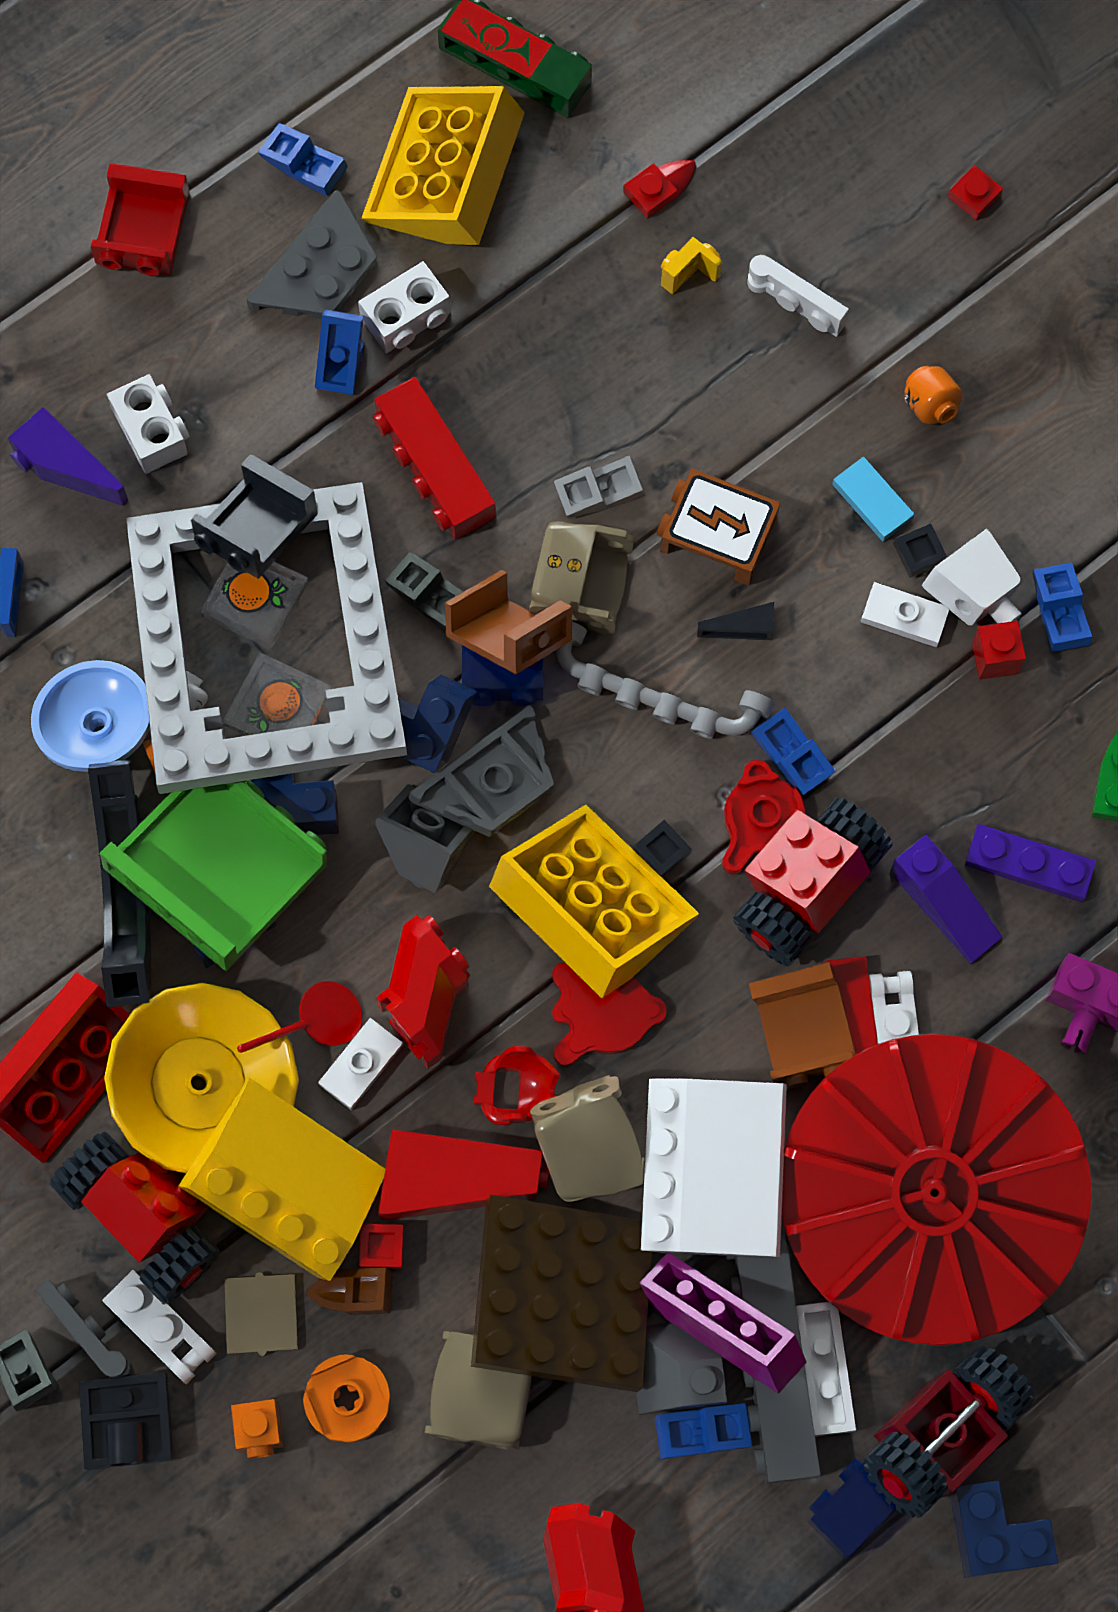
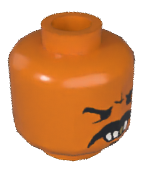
[904,366,963,425]

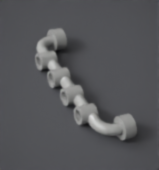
[555,621,774,739]

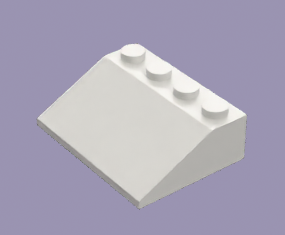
[641,1079,787,1257]

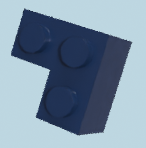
[398,674,477,773]
[950,1481,1058,1578]

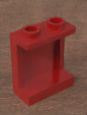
[90,163,190,276]

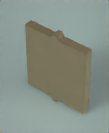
[224,1272,298,1357]

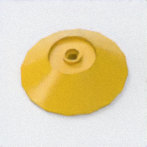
[104,983,299,1173]

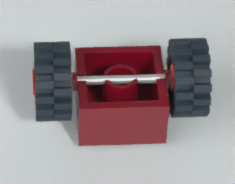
[864,1346,1034,1518]

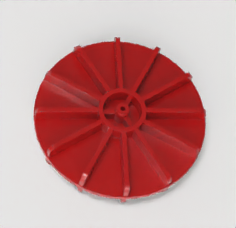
[782,1034,1092,1345]

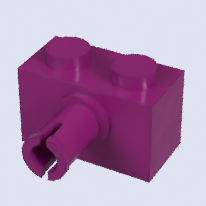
[1045,953,1118,1054]

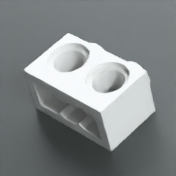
[358,261,451,353]
[107,374,190,474]

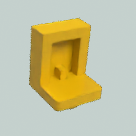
[661,237,722,295]

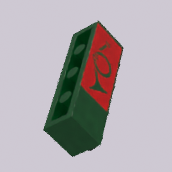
[438,0,592,118]

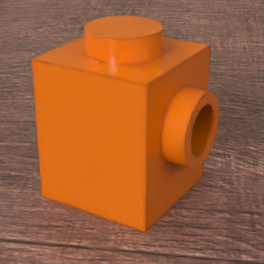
[231,1399,284,1459]

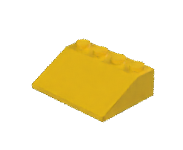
[362,86,525,245]
[489,805,699,998]
[179,1078,385,1281]

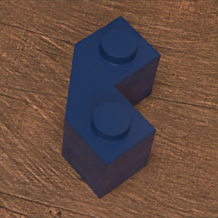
[251,773,339,835]

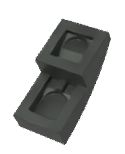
[385,552,463,631]

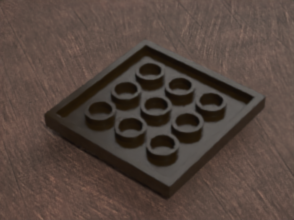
[471,1195,652,1392]

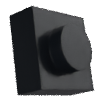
[893,524,947,578]
[633,819,692,878]

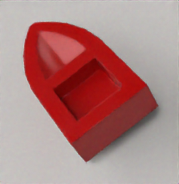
[623,160,696,219]

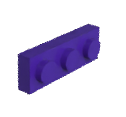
[965,824,1096,902]

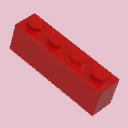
[372,377,496,540]

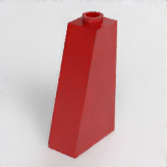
[378,1129,549,1221]

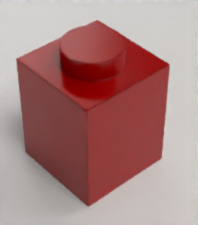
[972,621,1026,680]

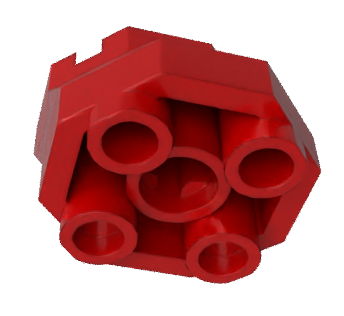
[376,915,470,1069]
[543,1503,644,1612]

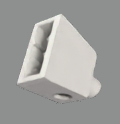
[922,529,1022,626]

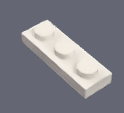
[796,1302,856,1437]

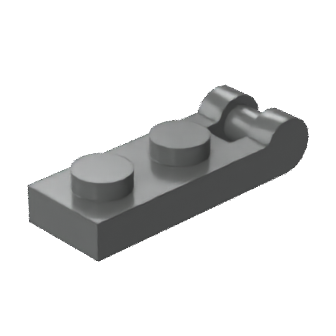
[35,1279,131,1378]

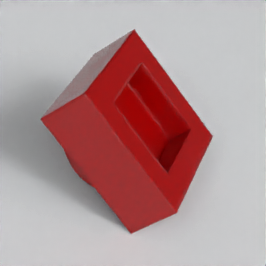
[947,165,1003,221]
[359,1224,404,1270]

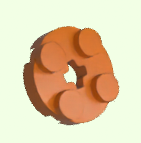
[303,1354,391,1443]

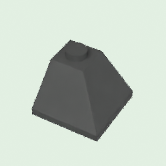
[375,784,475,893]
[636,1324,727,1415]

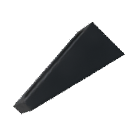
[697,602,774,641]

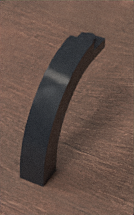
[88,760,151,1008]

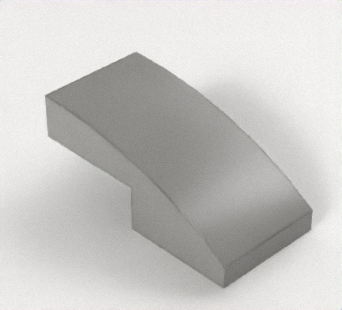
[554,455,646,518]

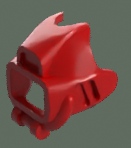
[473,1046,560,1125]

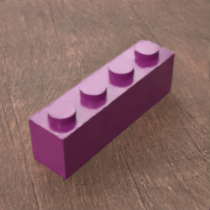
[640,1252,807,1394]

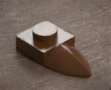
[306,1268,393,1315]

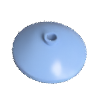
[31,660,150,772]

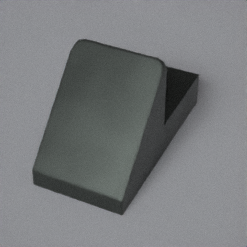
[0,1329,60,1412]

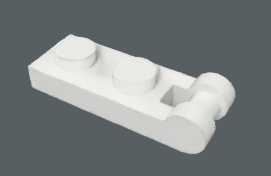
[747,255,849,337]
[869,971,919,1044]
[102,1270,217,1385]

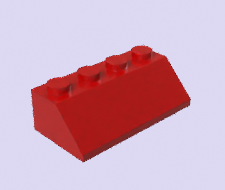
[0,972,130,1164]

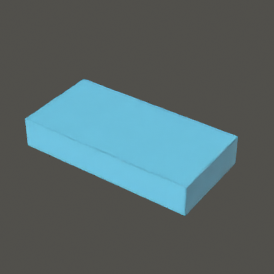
[832,456,915,542]

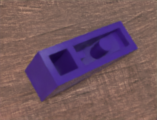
[8,407,129,506]
[889,834,1002,964]

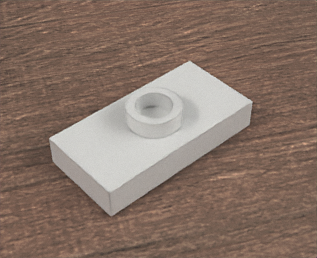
[861,582,949,647]
[318,1018,403,1111]

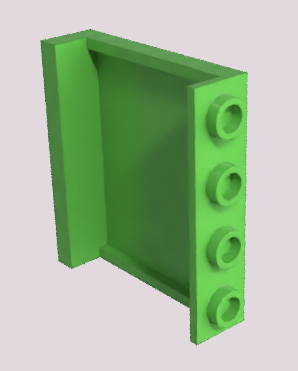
[100,780,327,972]

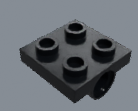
[79,1372,173,1470]

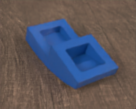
[258,123,348,197]
[1033,563,1092,652]
[750,708,836,795]
[654,1403,752,1460]

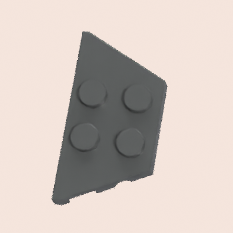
[246,190,377,319]
[409,705,554,837]

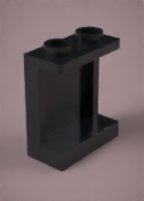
[191,454,318,579]

